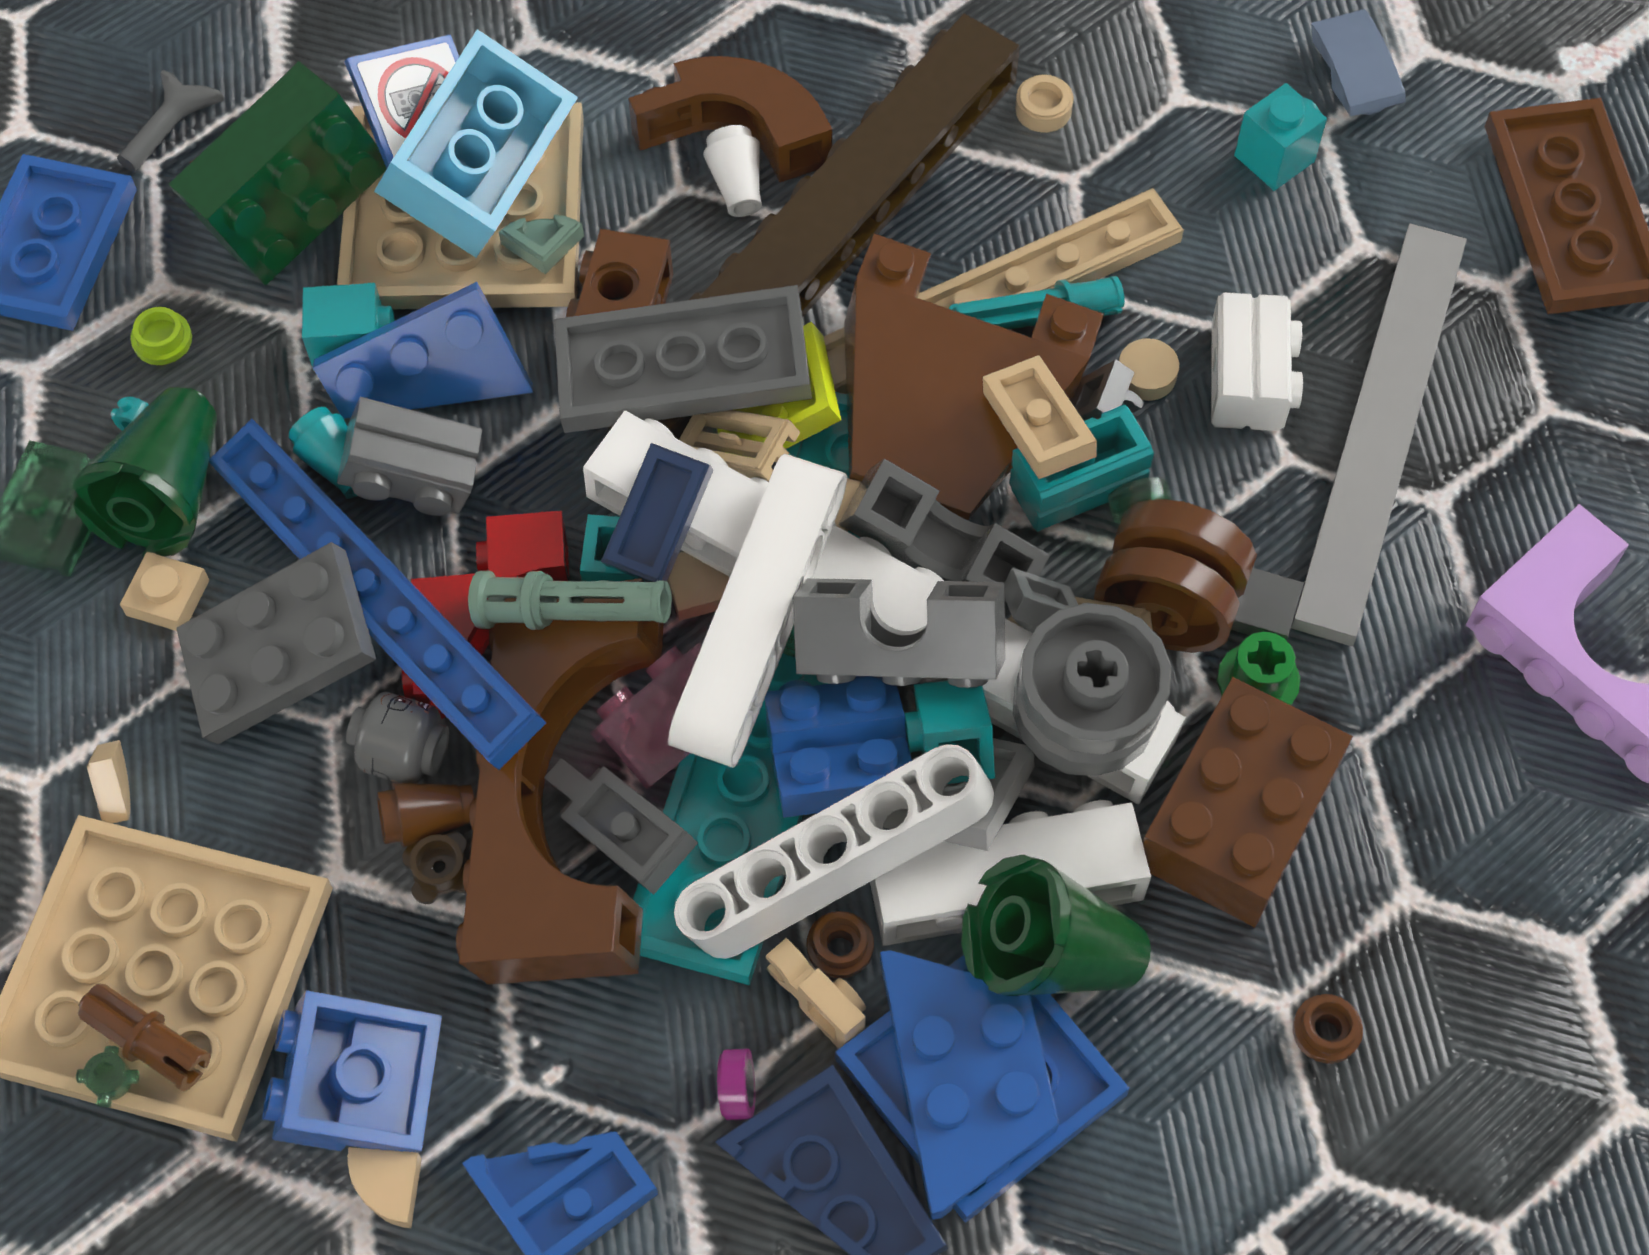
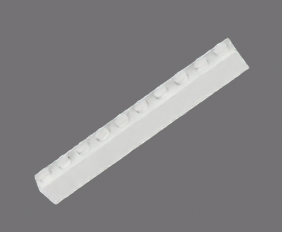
[583,411,1186,805]

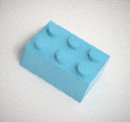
[374,29,578,258]

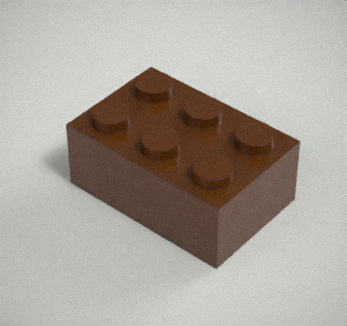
[1143,677,1353,928]

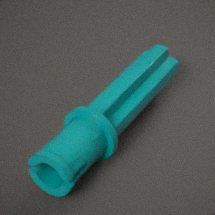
[948,276,1125,330]

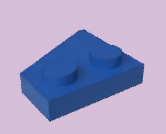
[462,1131,658,1255]

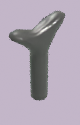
[117,70,225,172]

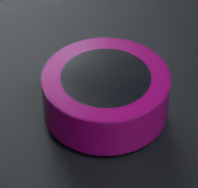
[717,1049,755,1120]

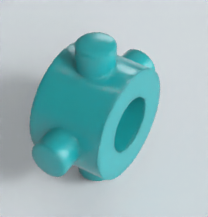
[111,397,149,430]

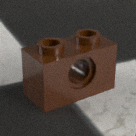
[566,228,673,317]

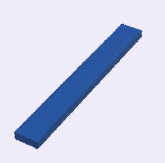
[209,419,546,770]

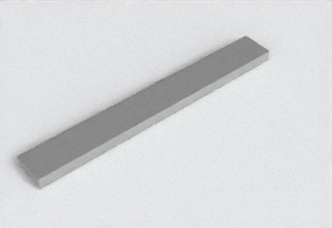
[1291,223,1467,647]

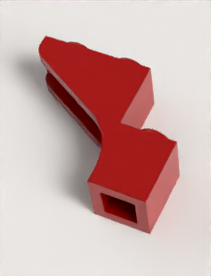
[402,510,570,719]

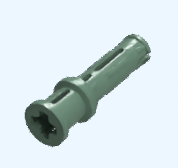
[468,571,672,630]

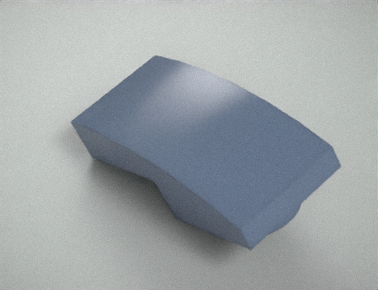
[1311,9,1406,117]

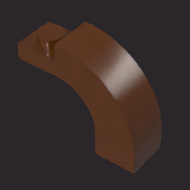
[628,56,832,183]

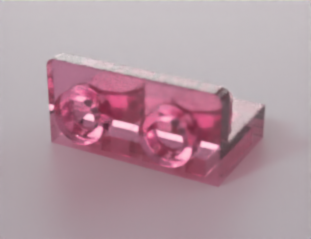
[591,642,702,789]

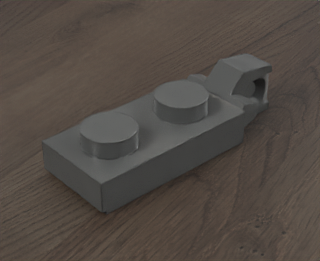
[544,758,698,895]

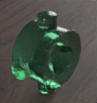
[76,1045,140,1108]

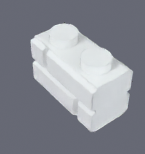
[1211,292,1303,431]

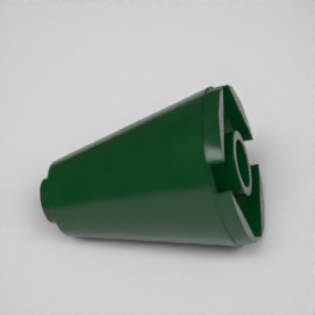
[72,387,217,557]
[961,854,1151,996]

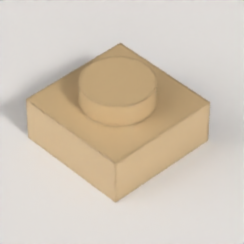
[120,552,209,631]

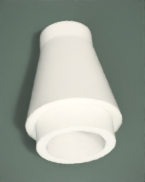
[703,125,762,217]

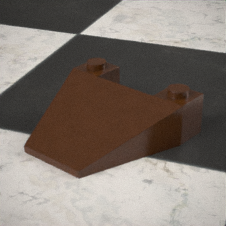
[844,233,1104,520]

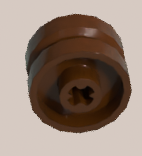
[1094,499,1257,653]

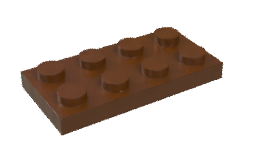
[1485,98,1649,314]

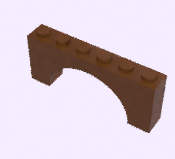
[456,578,664,985]

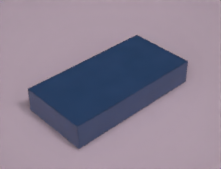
[601,443,714,582]

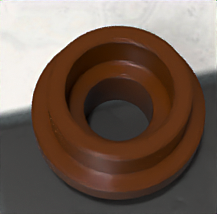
[806,911,874,979]
[1292,994,1363,1064]

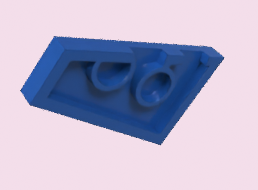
[313,282,533,419]

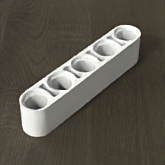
[668,454,847,768]
[674,745,994,959]

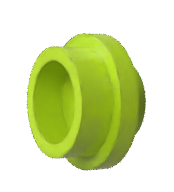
[130,307,192,365]

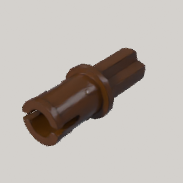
[78,983,211,1092]

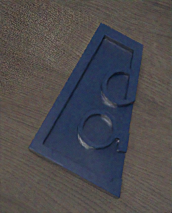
[715,1065,949,1255]

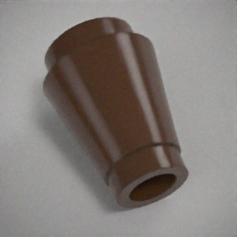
[377,783,474,848]

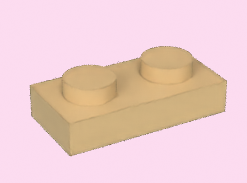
[983,355,1097,479]

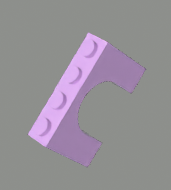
[1466,504,1649,783]

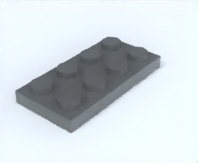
[554,285,812,433]

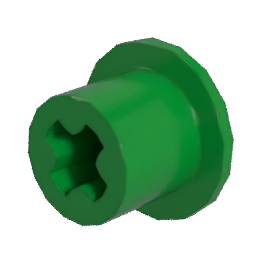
[1217,631,1300,705]

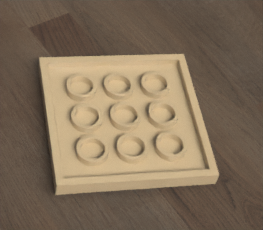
[337,103,584,309]
[0,815,333,1142]

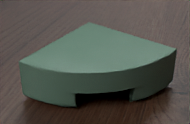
[499,215,584,274]

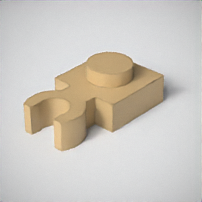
[766,938,866,1049]

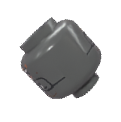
[346,692,450,784]

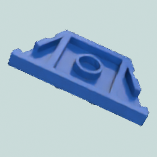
[880,950,1059,1220]

